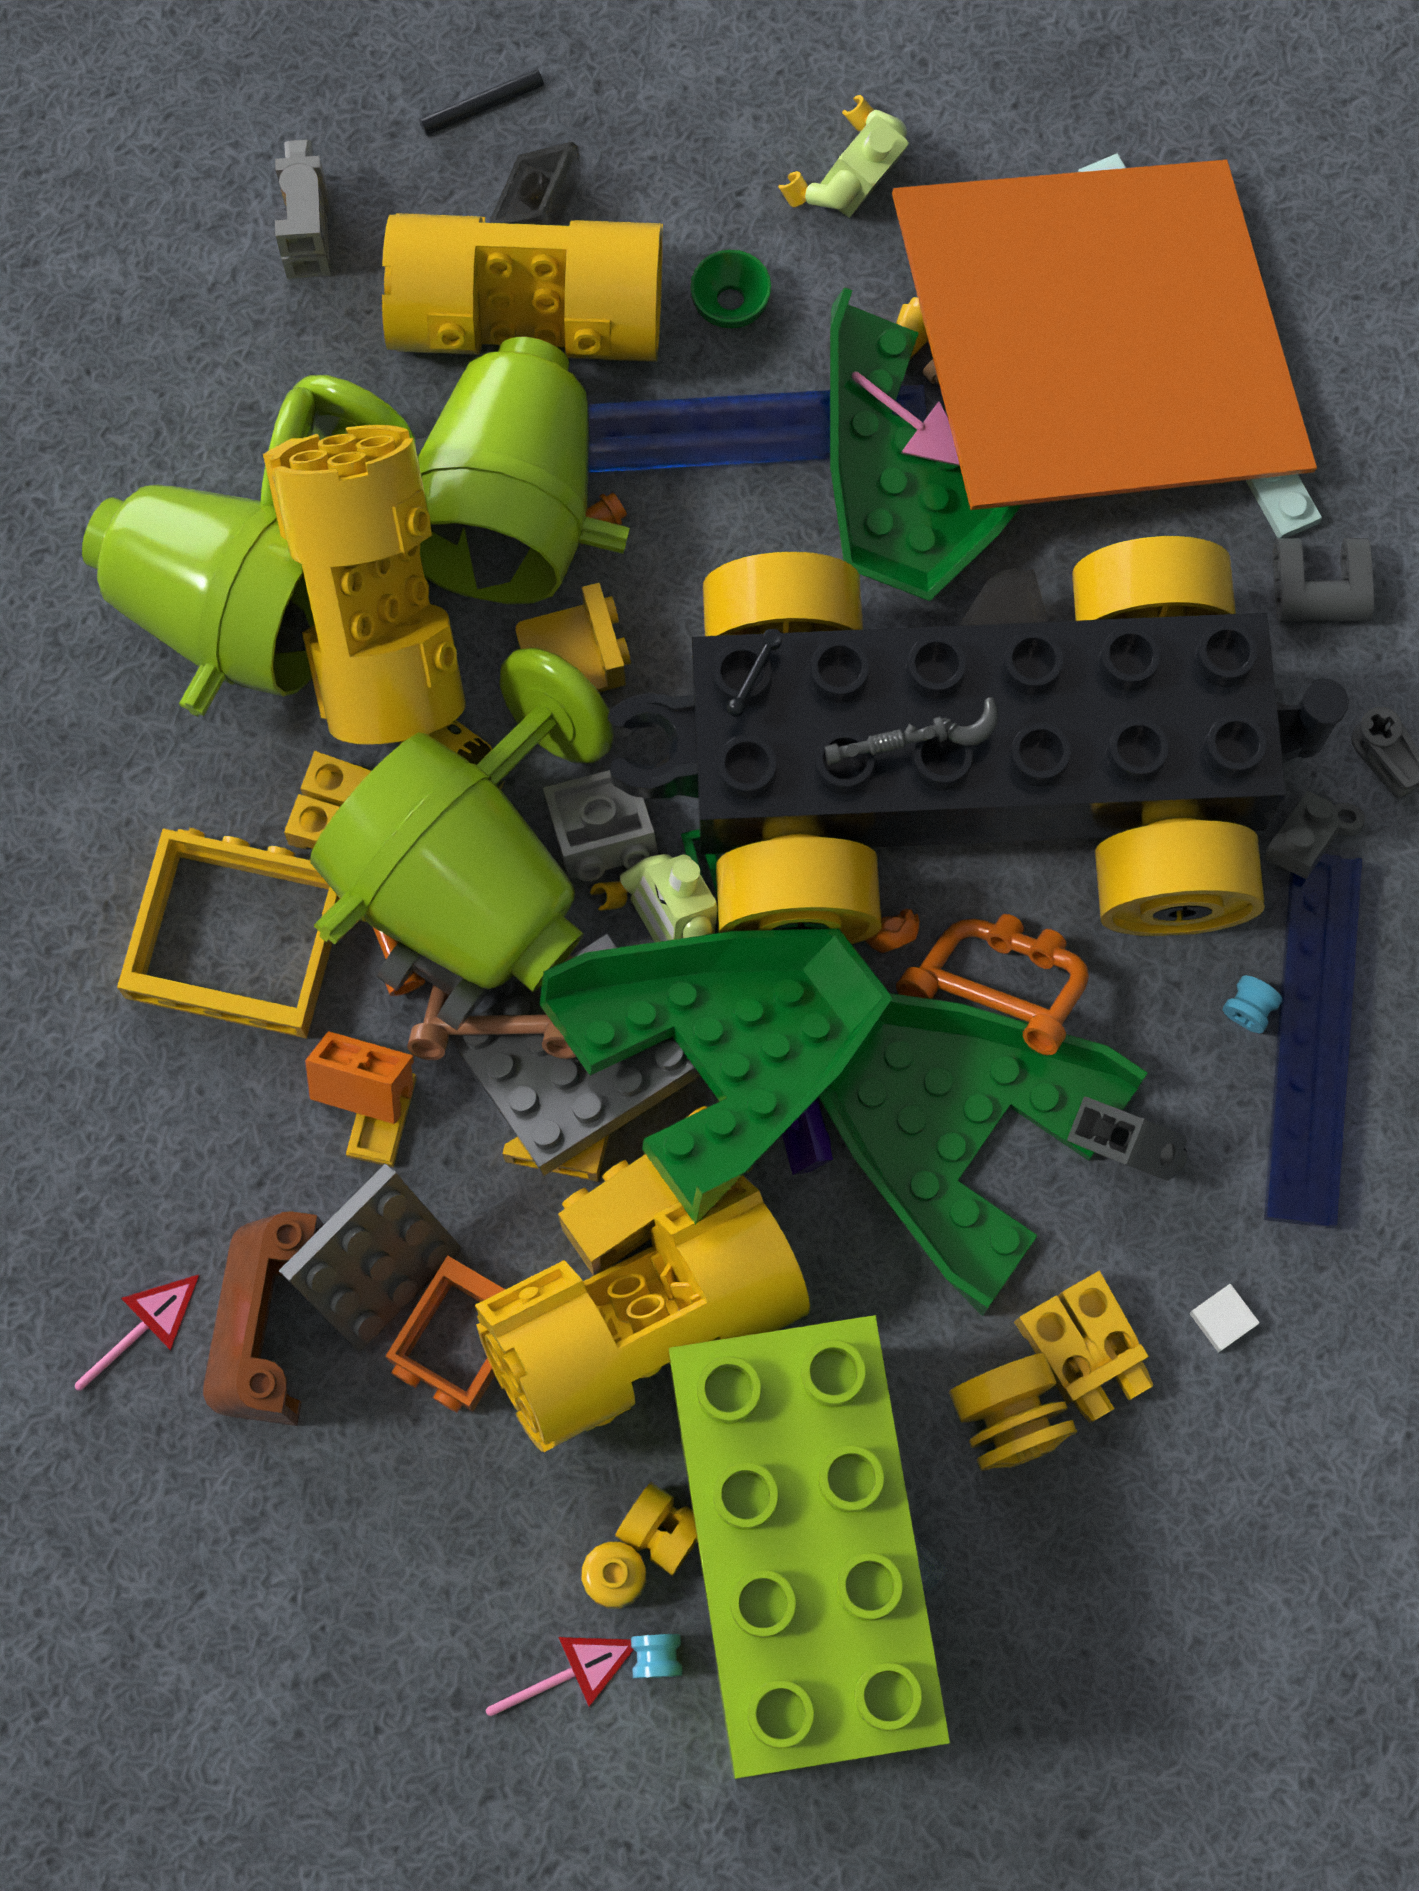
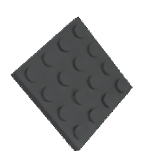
[449,934,701,1176]

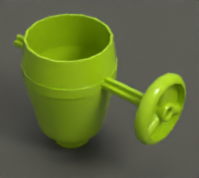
[260,337,630,604]
[82,375,415,717]
[310,648,613,992]

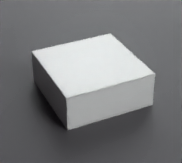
[1189,1284,1259,1353]

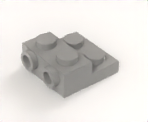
[543,770,658,881]

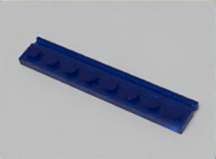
[588,385,926,473]
[1264,854,1362,1229]

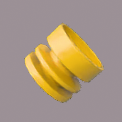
[949,1353,1077,1471]

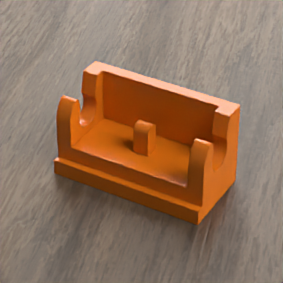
[305,1031,414,1124]

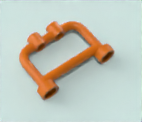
[896,914,1089,1055]

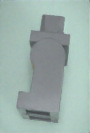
[275,140,331,279]

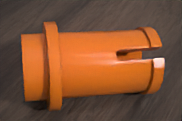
[581,492,627,545]

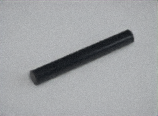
[419,69,544,136]

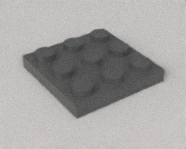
[279,1164,462,1352]

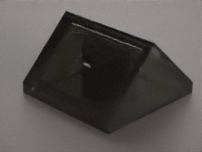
[489,141,581,226]

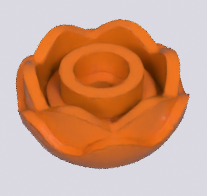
[865,909,920,953]

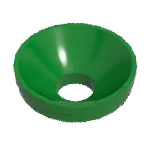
[690,249,771,329]

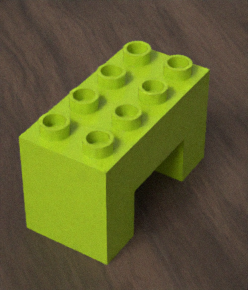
[669,1315,950,1779]

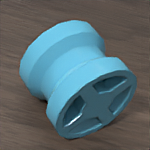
[1222,975,1283,1033]
[631,1634,683,1679]

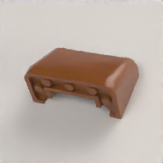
[203,1211,324,1426]

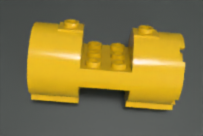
[382,213,663,362]
[263,425,466,744]
[475,1176,810,1452]

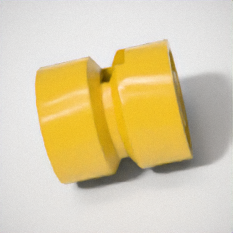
[615,1482,698,1576]

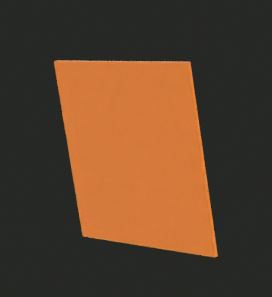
[892,159,1317,510]

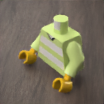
[778,95,909,218]
[590,854,718,942]

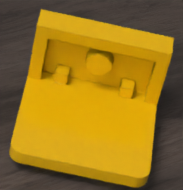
[515,582,631,692]

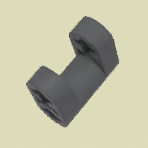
[1273,538,1374,622]
[376,942,490,1030]

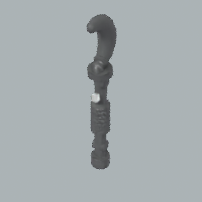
[824,697,999,765]

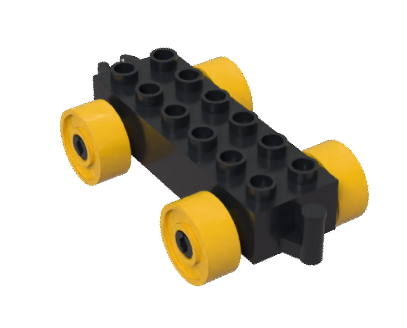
[608,536,1349,944]

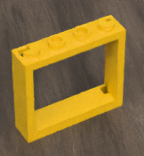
[117,827,340,1039]

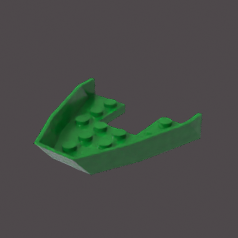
[830,287,1021,601]
[539,928,893,1224]
[819,993,1148,1316]

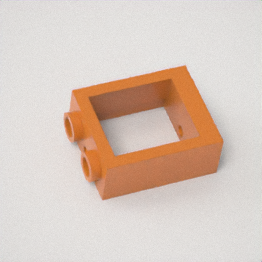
[385,1255,505,1413]

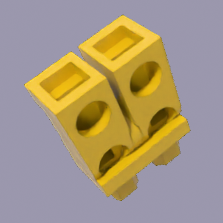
[284,750,371,849]
[1014,1270,1153,1423]

